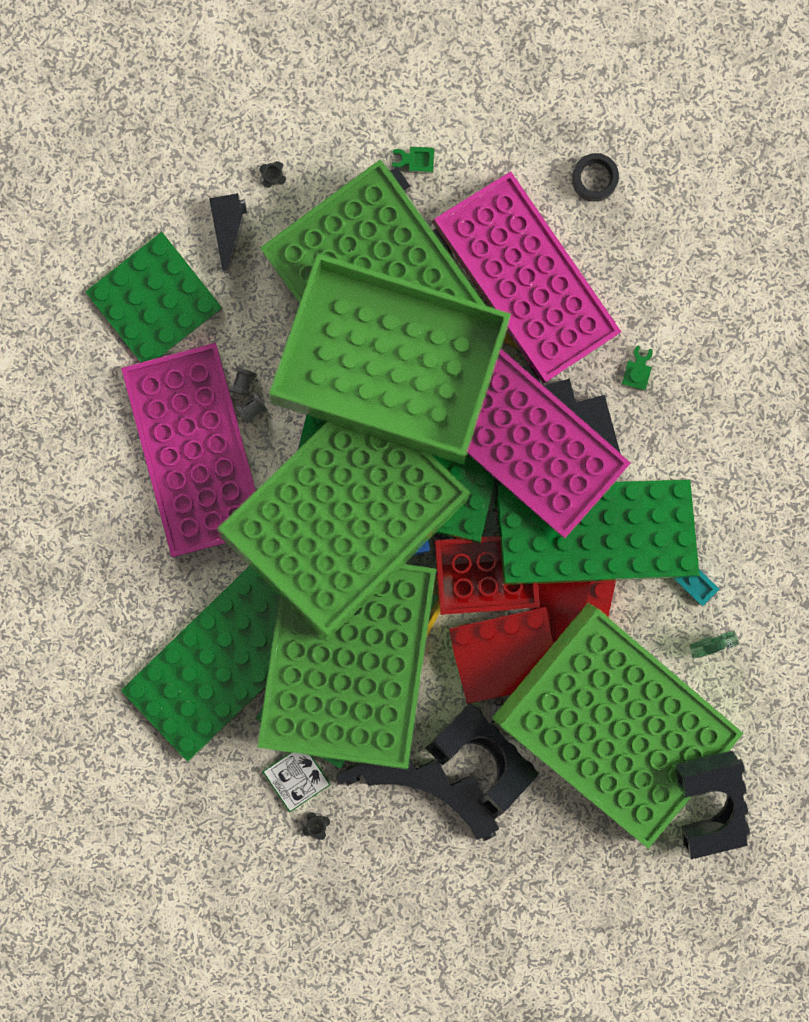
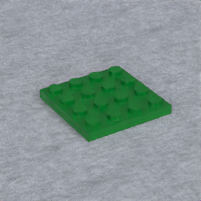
[85,232,223,368]

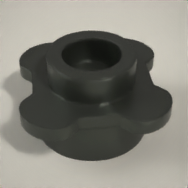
[259,161,286,188]
[303,812,330,840]

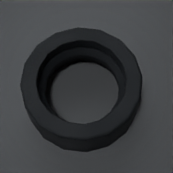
[572,153,619,202]

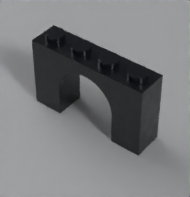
[425,703,539,819]
[675,750,750,860]

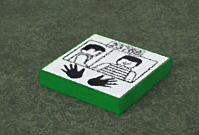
[262,752,331,812]

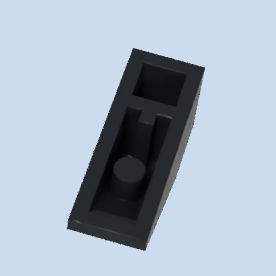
[209,193,247,274]

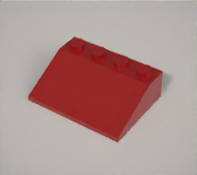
[434,536,540,615]
[532,581,616,642]
[449,607,555,704]

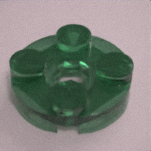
[689,630,740,658]

